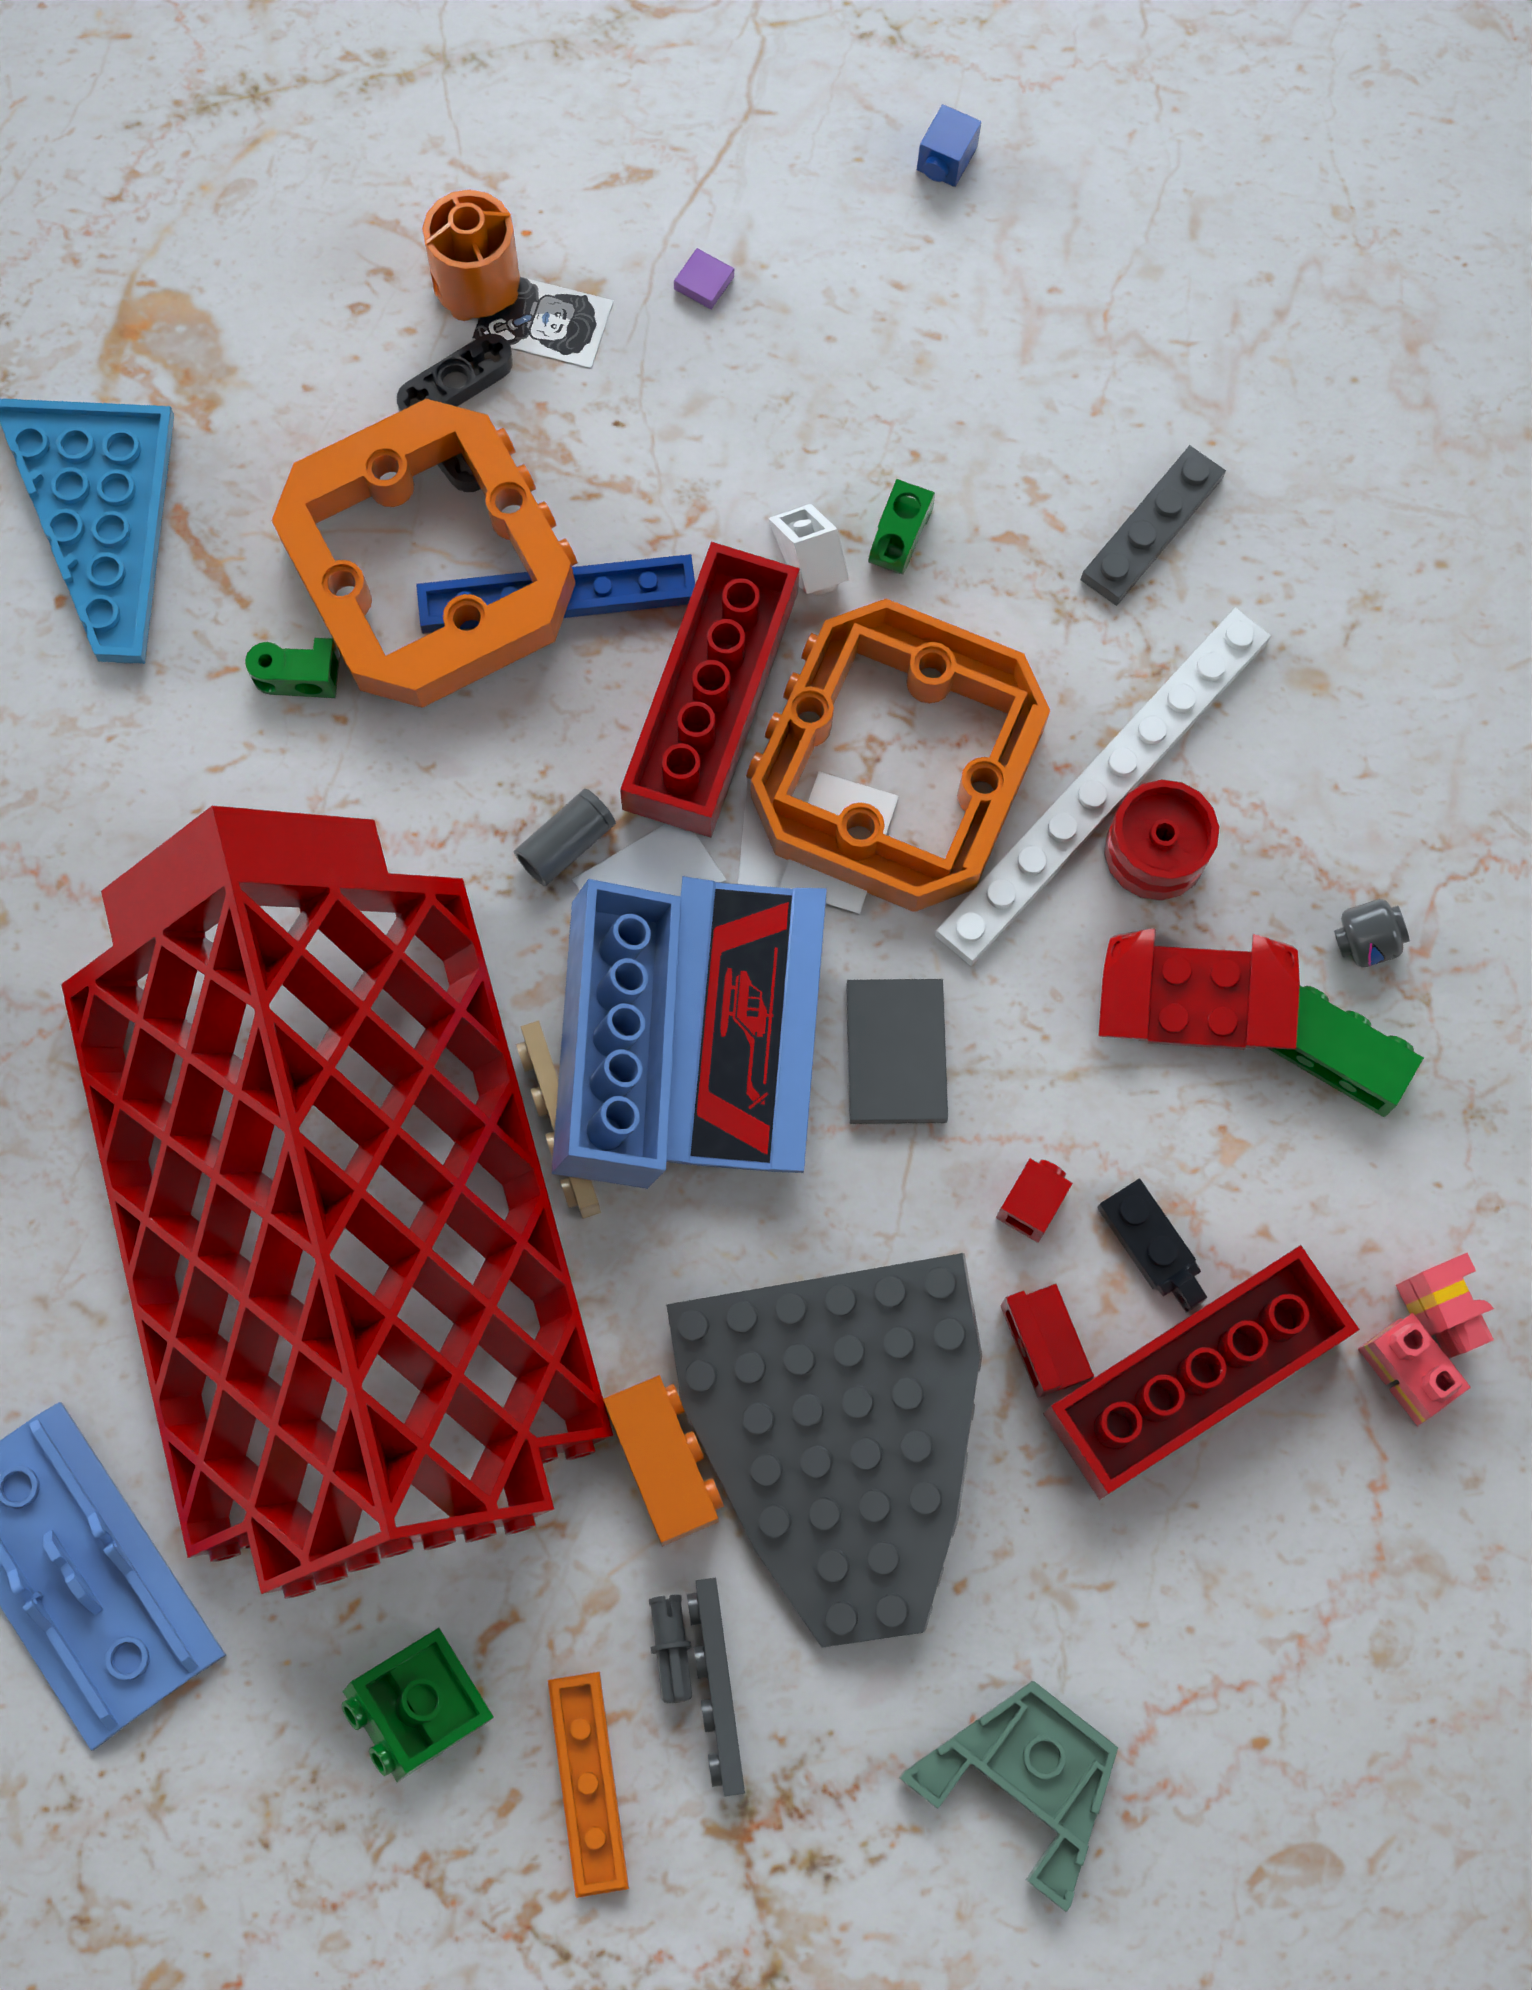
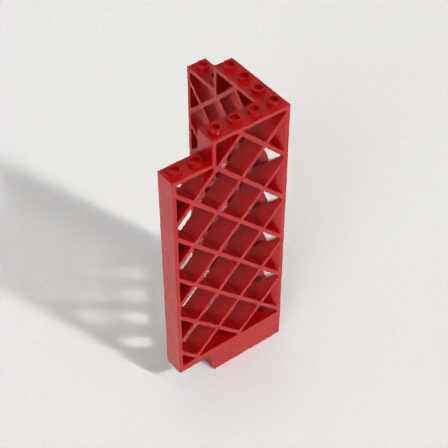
[61,805,613,1599]

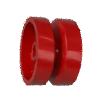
[1104,779,1219,901]

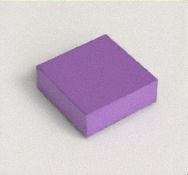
[674,248,734,310]

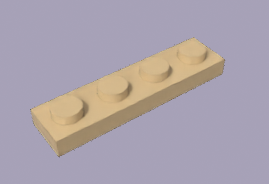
[516,1021,601,1219]

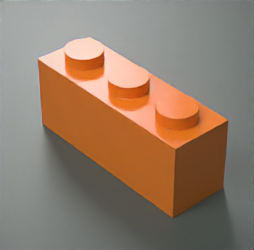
[603,1375,724,1547]

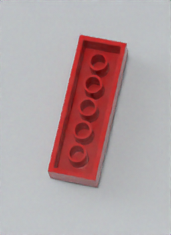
[620,541,800,838]
[1043,1245,1360,1500]

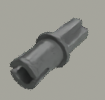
[649,1595,692,1703]

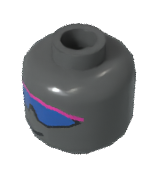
[1334,899,1410,968]

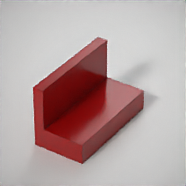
[1000,1284,1094,1398]

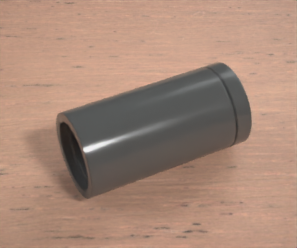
[514,789,616,886]

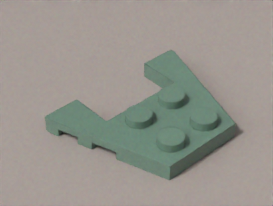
[899,1681,1118,1912]

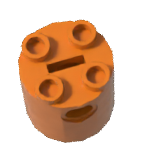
[422,189,520,321]

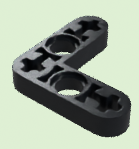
[397,334,513,492]

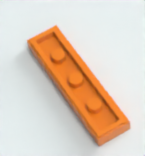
[548,1672,629,1898]

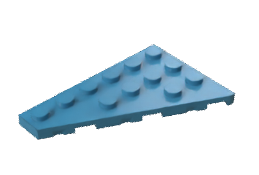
[0,398,174,664]

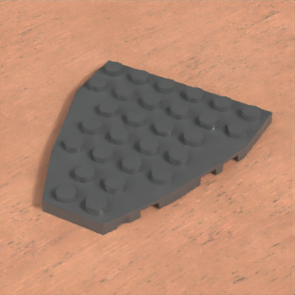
[666,1253,982,1648]

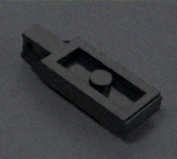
[1097,1178,1207,1312]

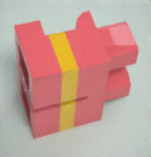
[1396,1253,1494,1359]
[1358,1313,1471,1426]

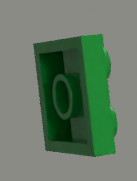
[342,1627,494,1782]

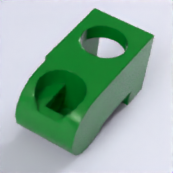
[868,479,935,575]
[245,638,340,698]

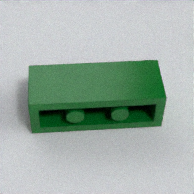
[1267,985,1424,1117]

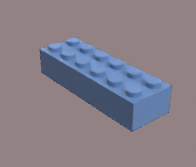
[552,879,681,1189]

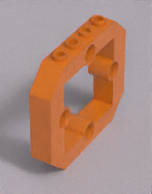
[271,399,578,708]
[746,598,1050,912]

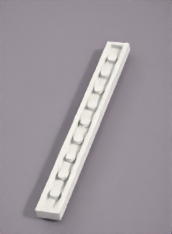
[935,607,1271,966]

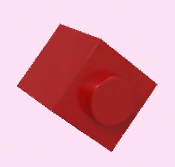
[996,1158,1073,1243]

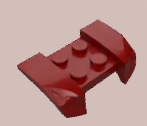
[1098,928,1300,1050]

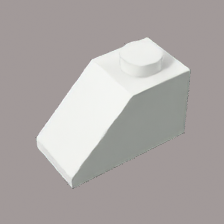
[769,504,850,595]

